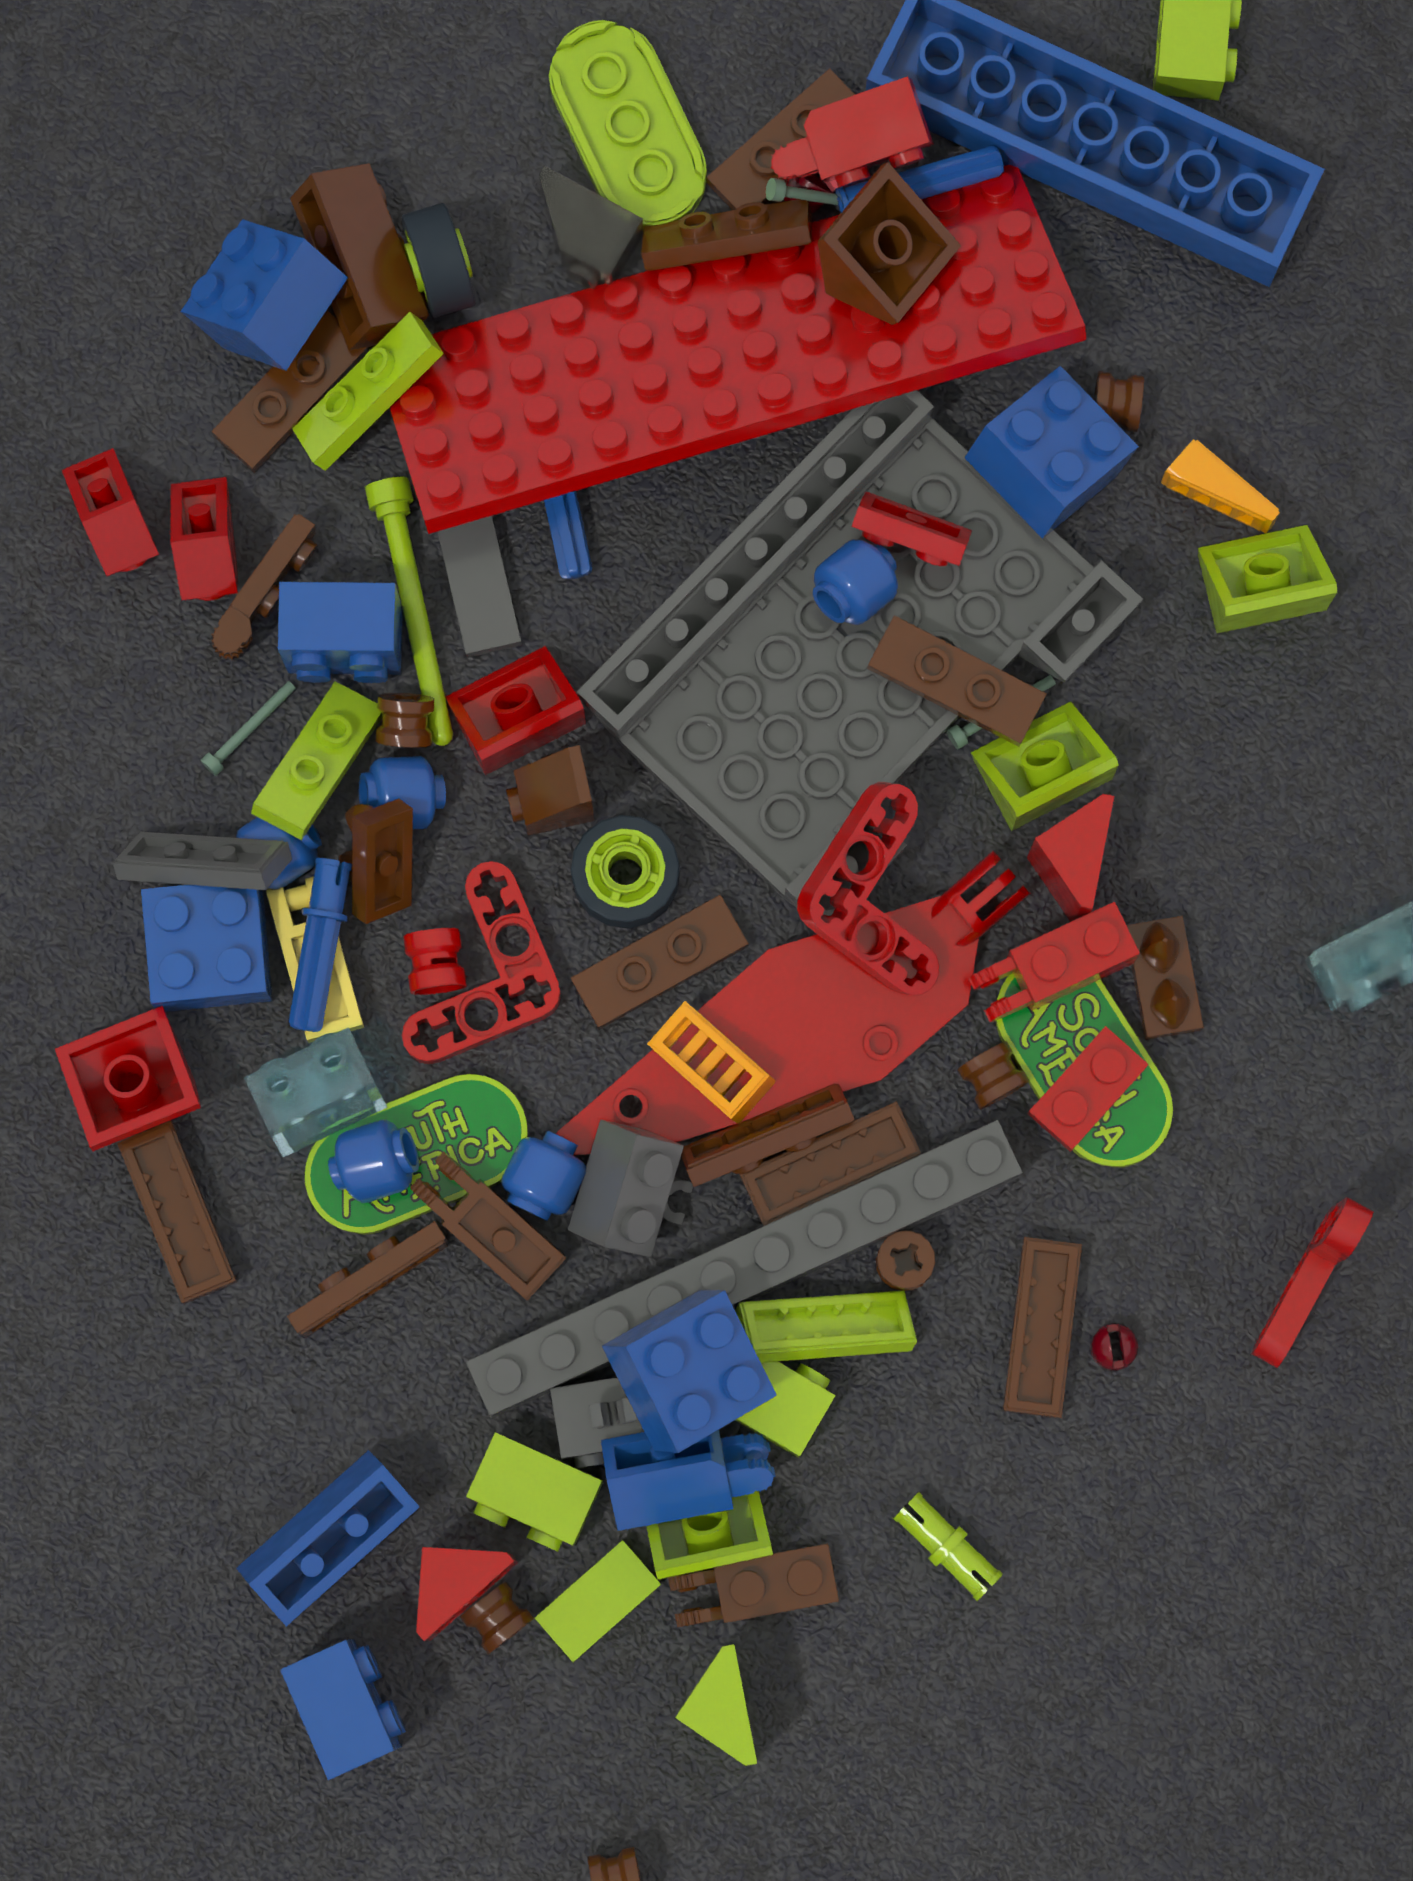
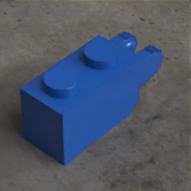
[601,1430,775,1531]

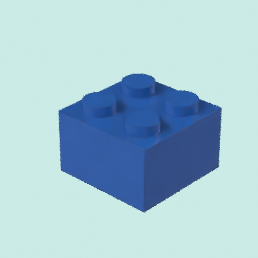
[180,219,348,371]
[964,366,1139,539]
[278,582,402,683]
[141,885,273,1012]
[602,1290,777,1453]
[280,1639,406,1780]

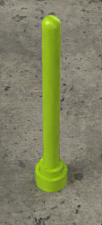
[365,477,453,746]

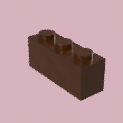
[290,163,429,350]

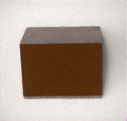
[818,162,961,325]

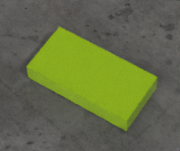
[535,1540,661,1662]

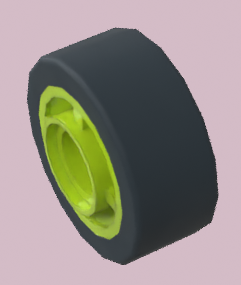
[402,203,475,318]
[571,815,680,929]

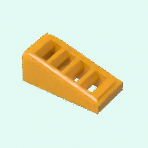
[1161,439,1280,533]
[647,1001,776,1123]

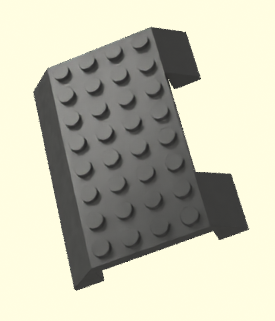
[577,390,1143,916]

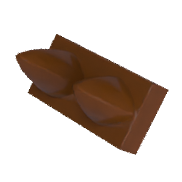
[338,798,413,924]
[1127,916,1204,1040]

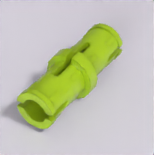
[893,1492,1003,1601]

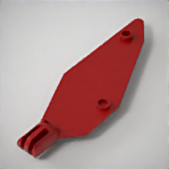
[556,850,1031,1155]

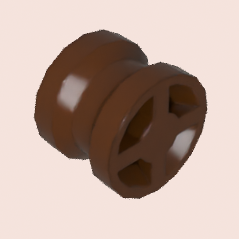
[1094,371,1144,432]
[376,693,435,747]
[957,1041,1030,1110]
[876,1231,935,1291]
[460,1581,534,1655]
[587,1847,641,1881]

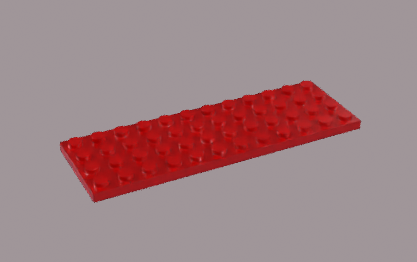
[389,165,1086,534]

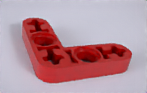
[797,782,939,996]
[402,861,561,1064]
[1251,1197,1374,1368]

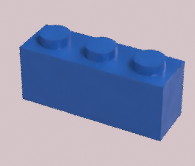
[236,1450,419,1627]

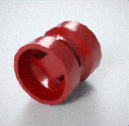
[403,928,467,995]

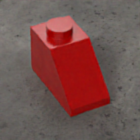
[62,448,159,577]
[170,477,238,601]

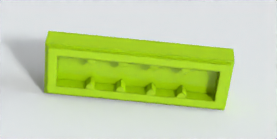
[292,312,444,471]
[251,681,383,840]
[735,1290,917,1363]

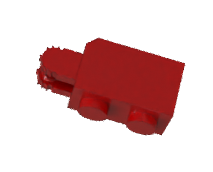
[770,76,934,188]
[968,901,1140,1022]

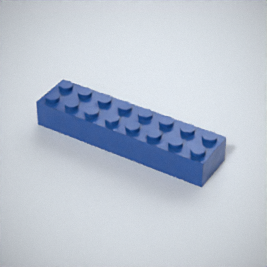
[865,0,1325,287]

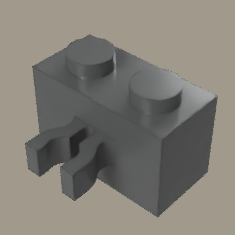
[568,1119,693,1257]
[550,1378,644,1469]

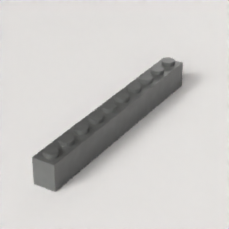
[466,1120,1023,1419]

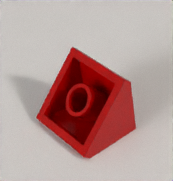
[445,646,586,775]
[1027,794,1114,922]
[55,1006,201,1152]
[416,1547,519,1641]

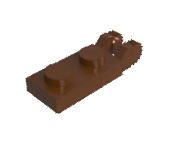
[211,514,318,661]
[410,1151,566,1301]
[668,1543,839,1628]

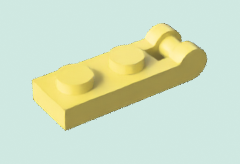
[266,876,364,1043]

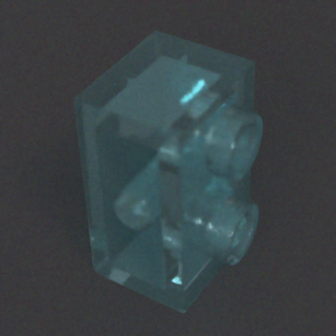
[1305,901,1413,1013]
[244,1027,388,1157]

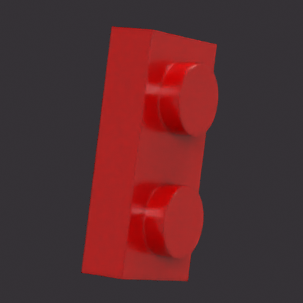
[851,491,973,566]
[1027,1026,1149,1152]

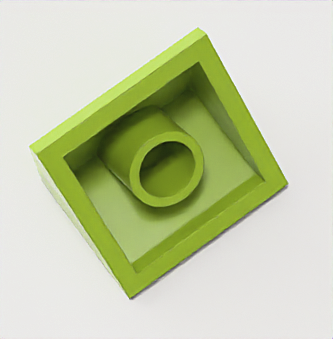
[1198,525,1337,633]
[971,701,1119,831]
[646,1491,773,1580]
[675,1644,757,1766]

